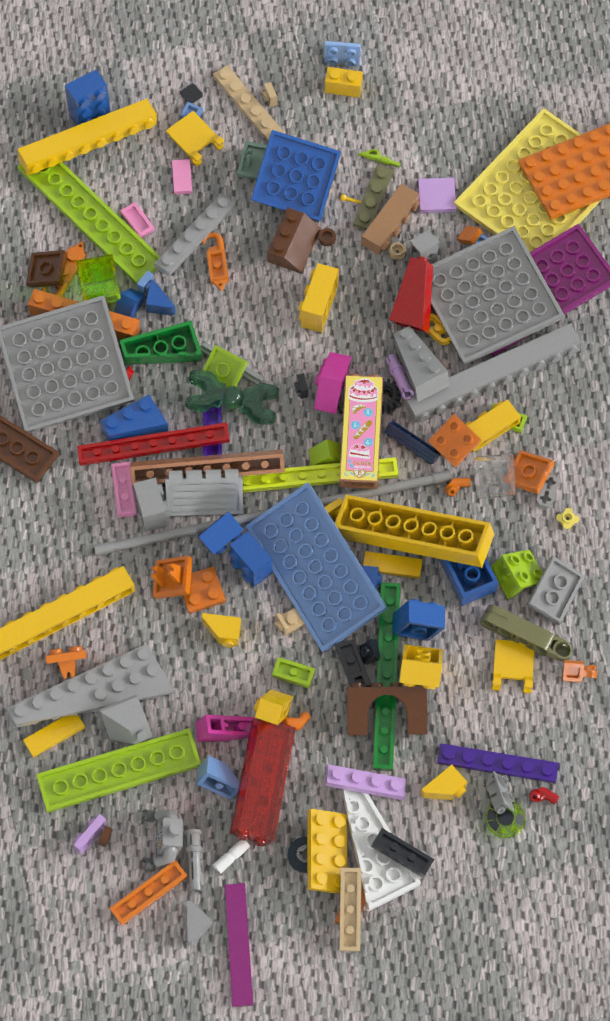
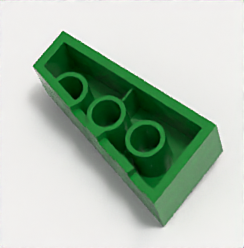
[119,321,202,365]

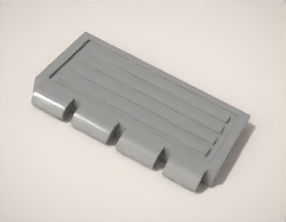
[165,469,243,516]

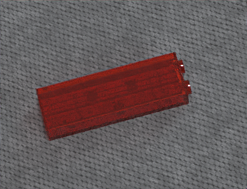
[230,718,296,847]

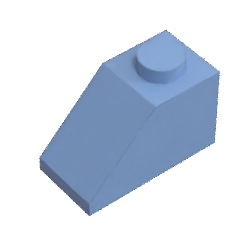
[197,755,241,800]

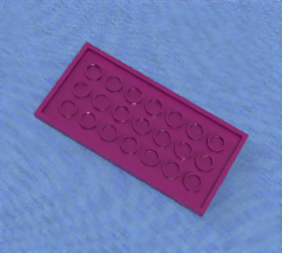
[491,224,610,357]

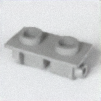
[486,771,515,814]

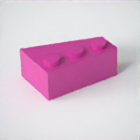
[314,352,352,414]

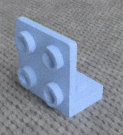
[324,41,361,67]

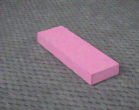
[111,461,137,518]

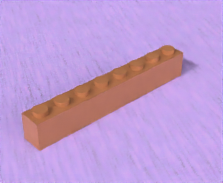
[130,449,285,485]

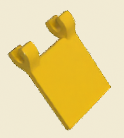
[166,111,224,166]
[492,639,534,694]

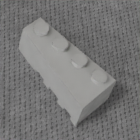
[393,326,450,403]

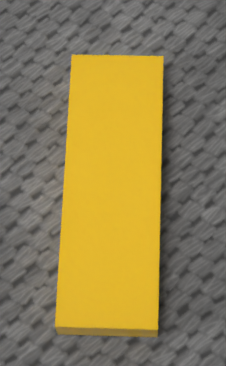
[363,551,422,579]
[23,715,85,758]

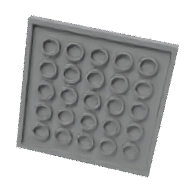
[431,226,565,365]
[0,295,135,433]

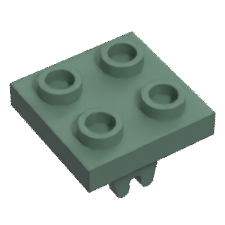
[237,141,267,180]

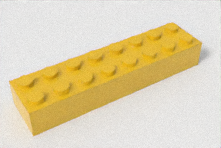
[335,495,494,568]

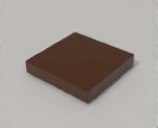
[26,250,67,288]

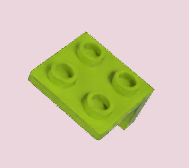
[491,550,543,599]

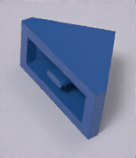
[146,279,175,316]
[113,288,147,318]

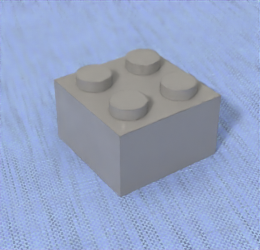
[133,477,170,532]

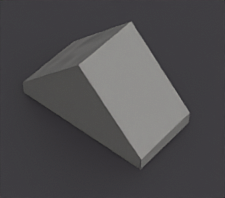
[187,901,212,946]

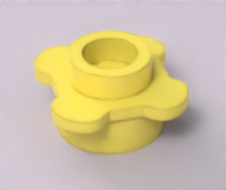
[556,508,579,530]

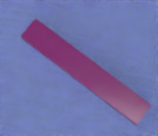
[225,883,253,1007]

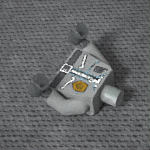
[141,809,183,872]

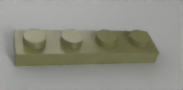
[353,165,394,230]

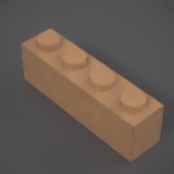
[361,184,420,255]

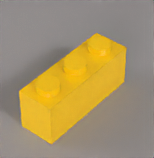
[465,400,521,453]
[254,689,293,725]

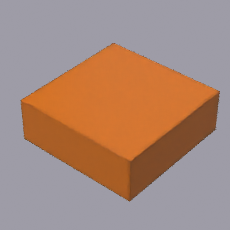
[457,226,482,245]

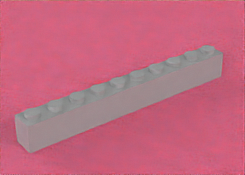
[404,324,581,423]

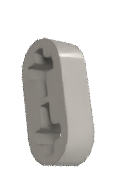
[536,474,559,510]

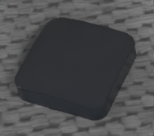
[180,83,203,104]

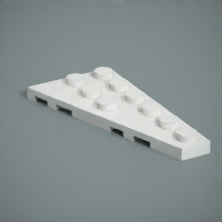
[342,789,421,912]

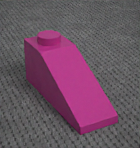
[195,714,259,742]

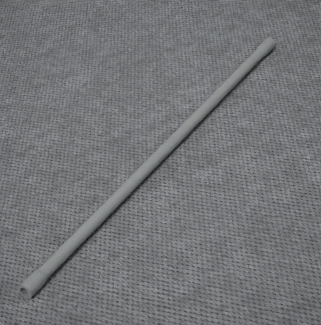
[94,470,451,556]

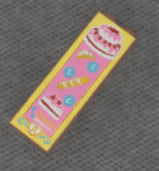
[339,374,383,489]

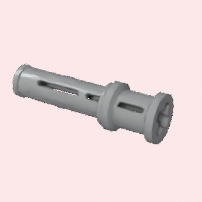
[184,829,203,892]

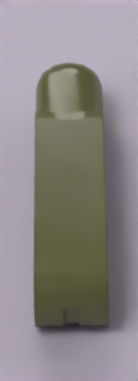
[480,604,572,662]

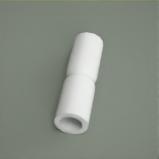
[212,838,250,874]

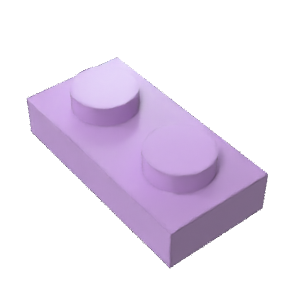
[74,814,107,854]

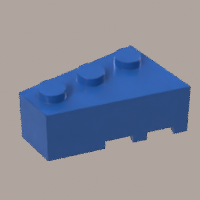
[100,395,169,441]

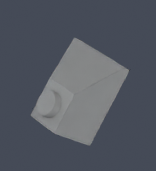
[99,695,153,745]

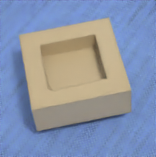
[262,82,277,107]

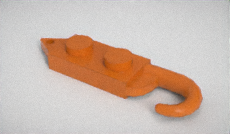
[202,232,229,292]
[42,241,86,297]

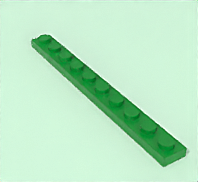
[373,582,401,771]

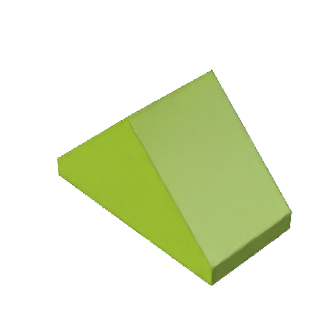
[308,439,341,466]

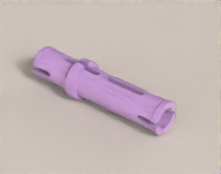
[385,354,414,399]

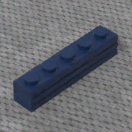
[384,420,441,464]

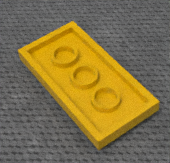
[307,809,347,894]

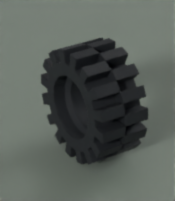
[382,378,401,414]

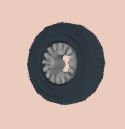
[287,836,307,873]

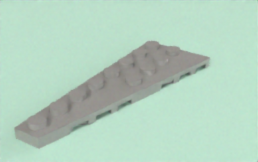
[6,644,175,728]

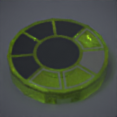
[485,801,526,838]

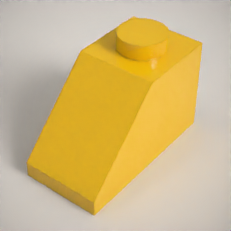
[202,613,242,648]
[421,765,468,800]

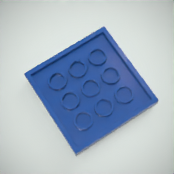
[251,130,341,222]

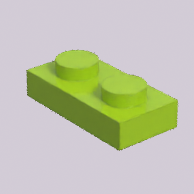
[272,657,315,688]

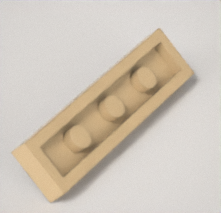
[339,868,361,952]

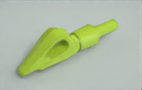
[358,149,401,167]

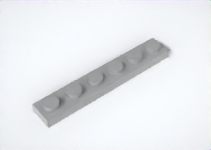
[154,193,236,277]

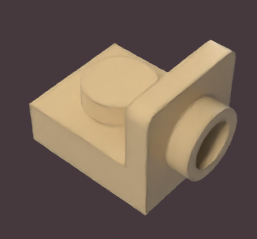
[274,608,305,636]

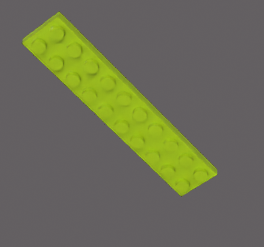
[17,162,160,285]

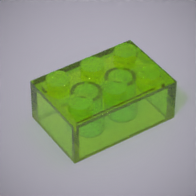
[76,254,121,302]

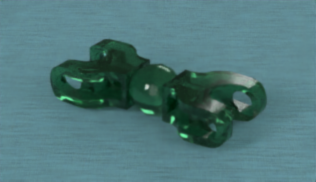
[185,370,279,425]

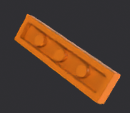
[109,860,188,926]

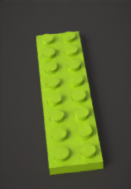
[36,728,201,813]

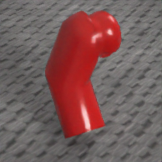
[529,787,560,805]

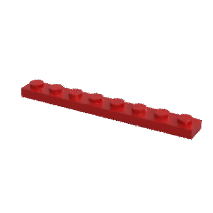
[77,422,230,466]

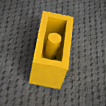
[325,67,363,98]

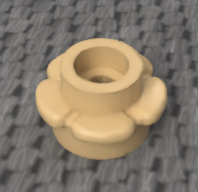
[388,242,406,260]

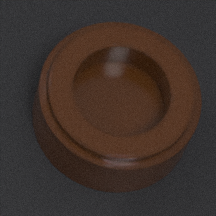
[318,228,336,246]
[98,826,113,847]

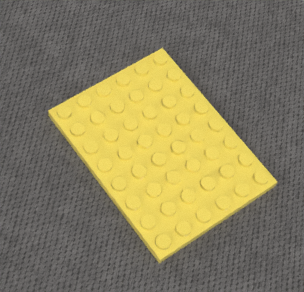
[454,108,601,252]

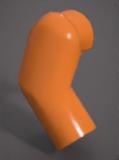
[445,478,471,497]
[281,711,311,731]

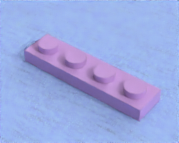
[325,764,406,800]

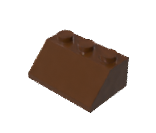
[267,207,321,274]

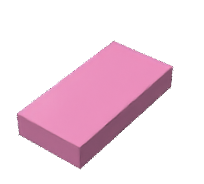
[172,159,192,194]
[120,202,155,238]

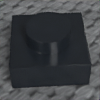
[294,373,308,399]
[359,639,381,665]

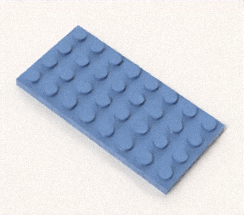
[246,482,388,652]

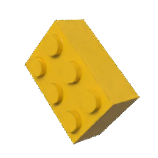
[298,263,339,333]
[399,644,443,689]

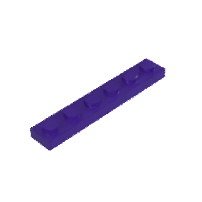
[437,743,559,784]

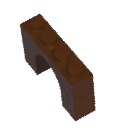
[346,683,428,735]

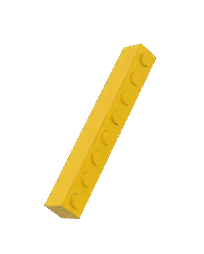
[17,99,157,176]
[0,566,135,660]

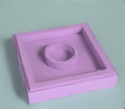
[418,178,457,213]

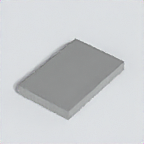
[526,556,585,625]

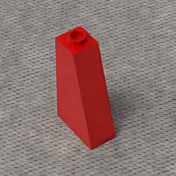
[389,256,433,333]

